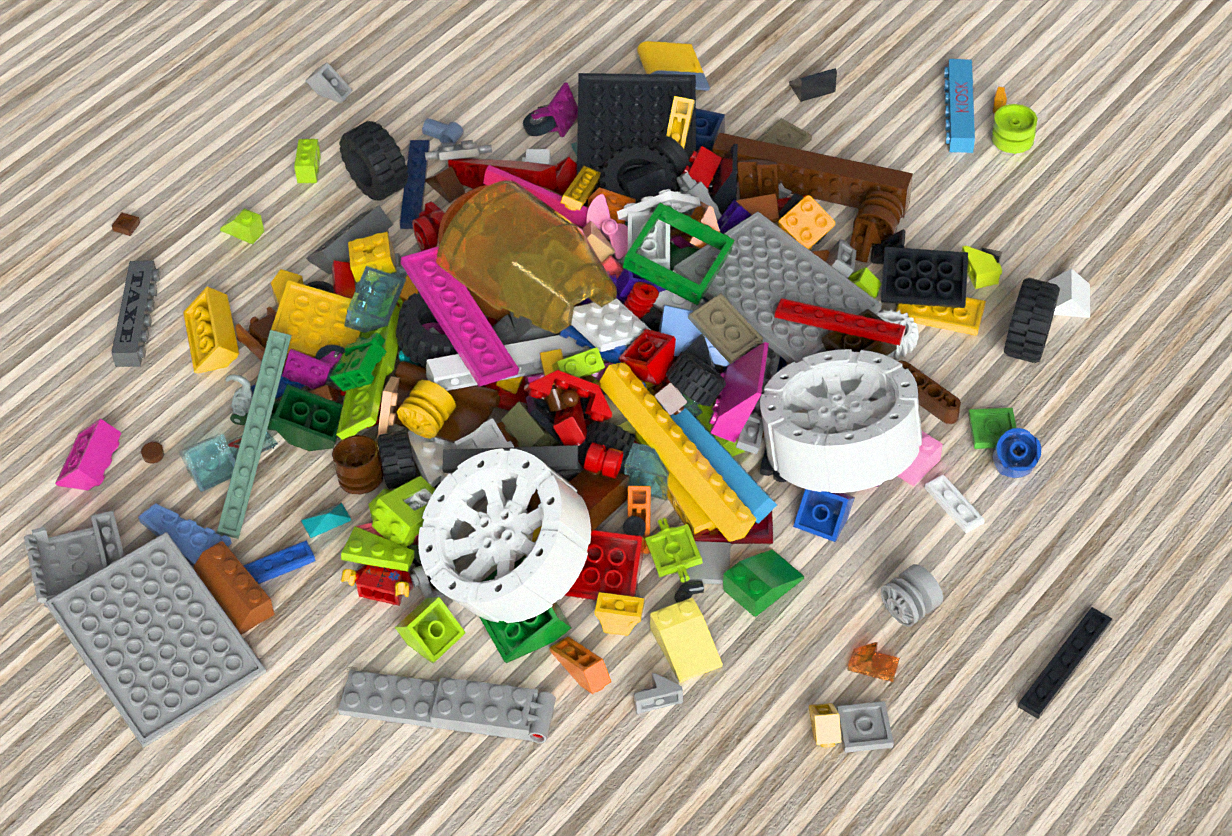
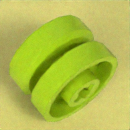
[991,104,1038,154]

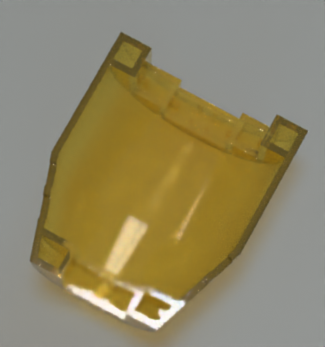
[436,181,617,334]

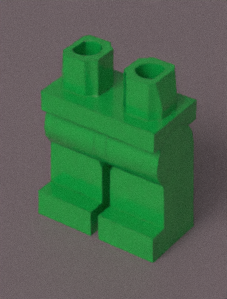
[330,333,387,391]

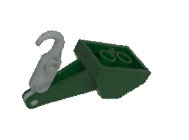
[225,374,343,451]

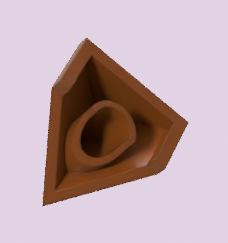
[736,193,780,223]

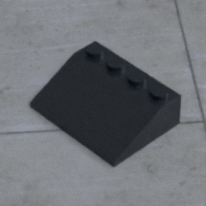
[881,247,968,308]

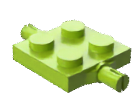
[645,518,703,583]

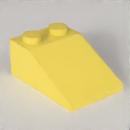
[650,597,722,683]

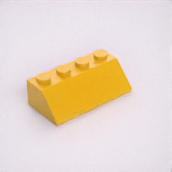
[183,286,239,373]

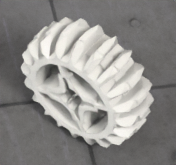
[876,308,919,359]

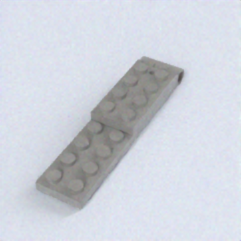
[338,670,556,743]

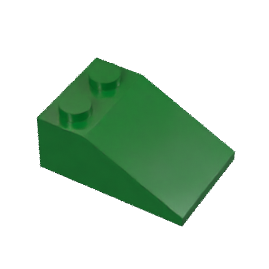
[723,549,804,617]

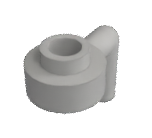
[410,565,446,598]

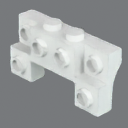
[455,418,518,505]

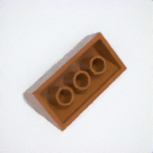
[193,541,275,635]

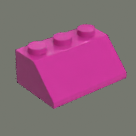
[55,418,121,491]

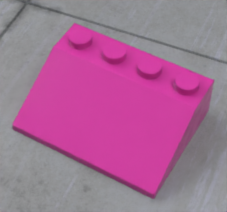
[709,342,769,443]

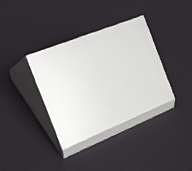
[1048,268,1090,318]

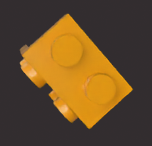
[777,196,835,251]

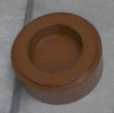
[141,442,164,464]

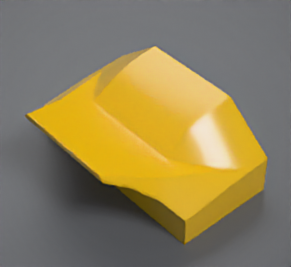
[595,592,645,636]

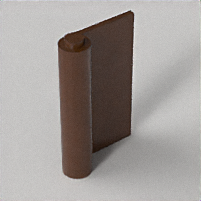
[377,361,500,443]

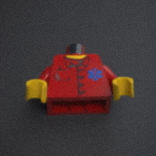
[341,564,413,606]

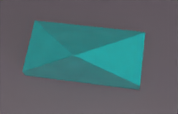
[301,503,351,538]

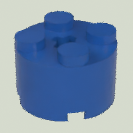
[993,428,1042,478]

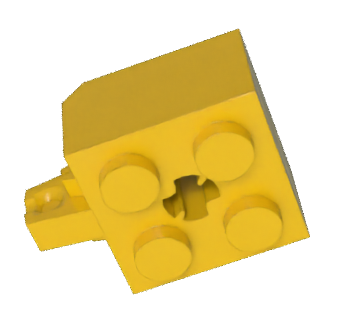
[348,232,397,285]

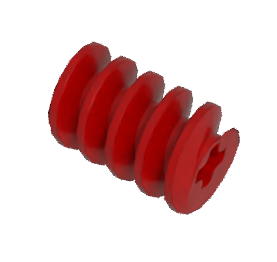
[624,282,659,319]

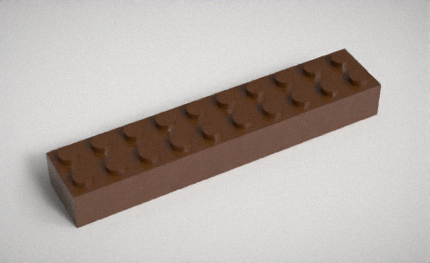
[713,133,913,218]

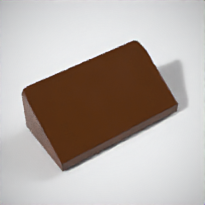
[309,385,344,405]

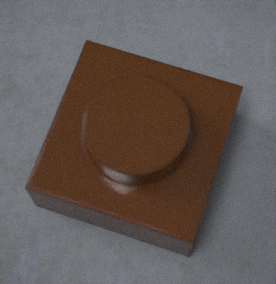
[111,212,140,236]

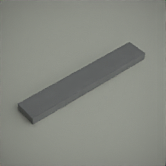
[442,445,578,473]

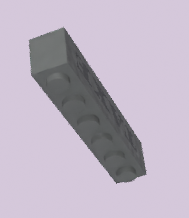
[112,261,160,367]

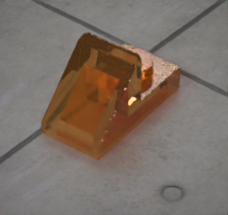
[847,642,900,682]

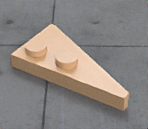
[377,376,400,461]

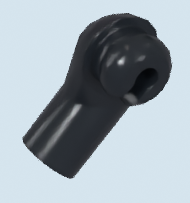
[674,581,704,603]

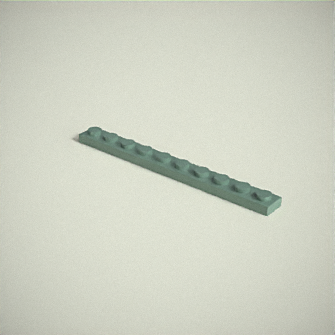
[216,330,292,539]

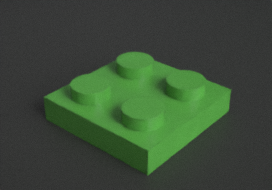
[968,408,1016,449]

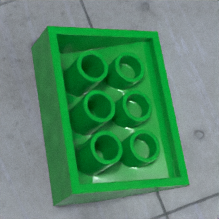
[480,555,572,663]

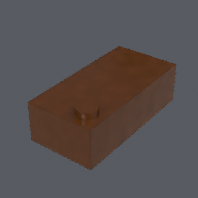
[569,470,629,532]

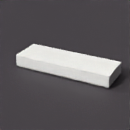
[925,475,984,533]

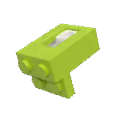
[371,476,436,547]

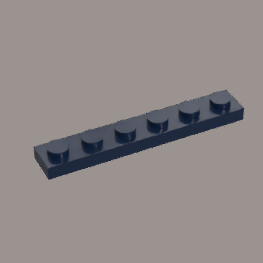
[400,140,430,229]

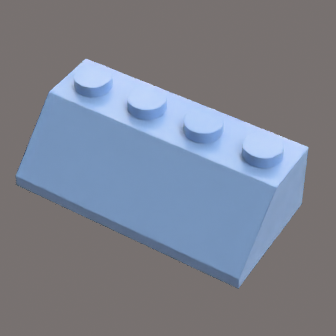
[659,305,749,366]

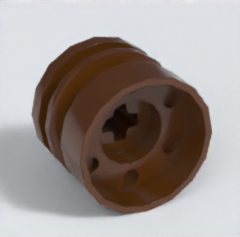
[853,190,904,245]
[332,435,384,495]

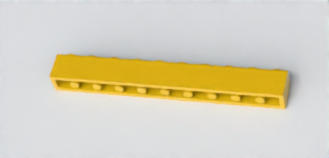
[600,362,757,542]

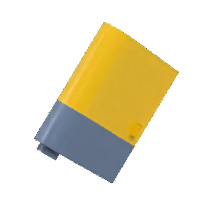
[637,41,710,91]

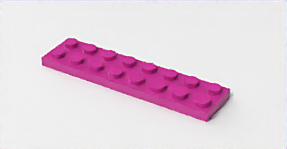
[401,246,519,387]

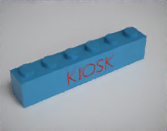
[944,59,975,153]

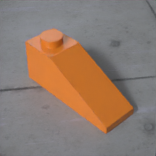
[628,486,651,554]
[549,636,612,694]

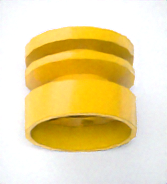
[397,380,456,439]

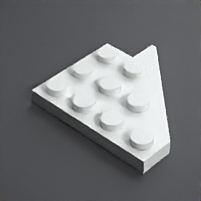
[407,430,456,487]

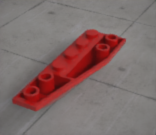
[448,159,557,191]

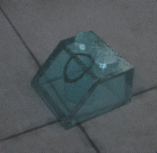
[179,434,235,492]
[624,443,669,501]

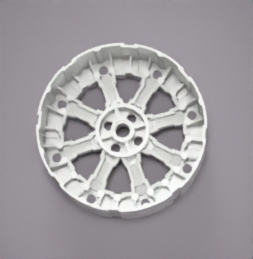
[760,349,922,493]
[419,448,591,623]

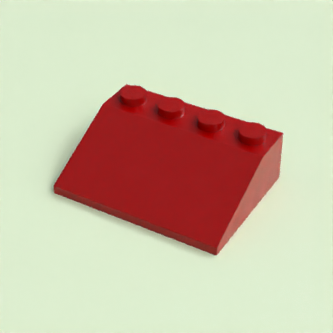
[564,530,645,600]

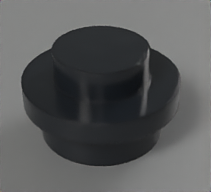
[623,516,646,536]

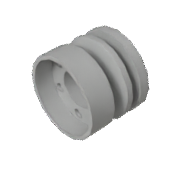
[880,564,943,627]

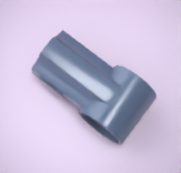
[422,118,464,145]

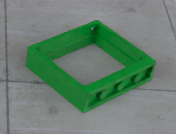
[623,203,735,306]

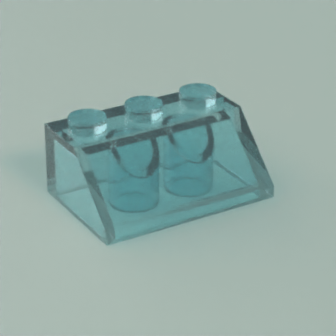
[344,266,406,333]

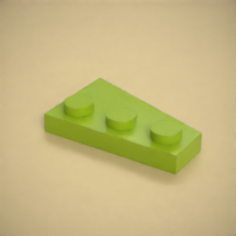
[341,526,414,571]

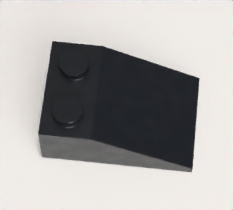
[709,144,738,215]

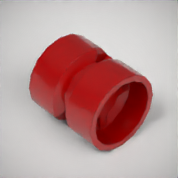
[584,442,624,479]

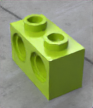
[294,139,321,183]
[552,347,605,378]

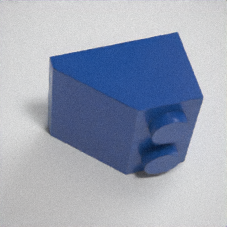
[793,489,855,542]

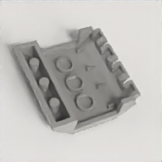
[24,511,124,608]

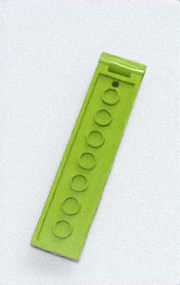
[336,295,403,440]

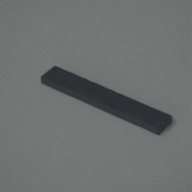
[1018,607,1112,719]

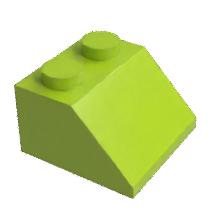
[394,597,466,663]

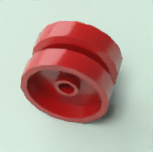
[412,209,445,251]

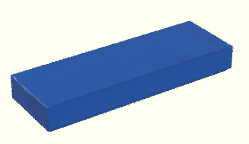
[244,540,316,584]

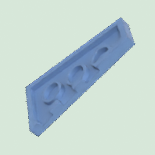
[138,503,232,567]

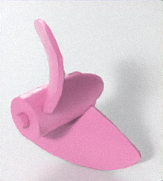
[586,194,628,259]

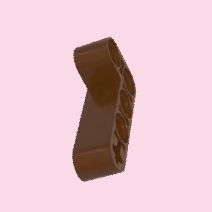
[898,360,961,424]

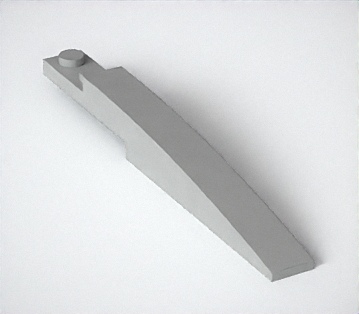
[736,342,780,454]

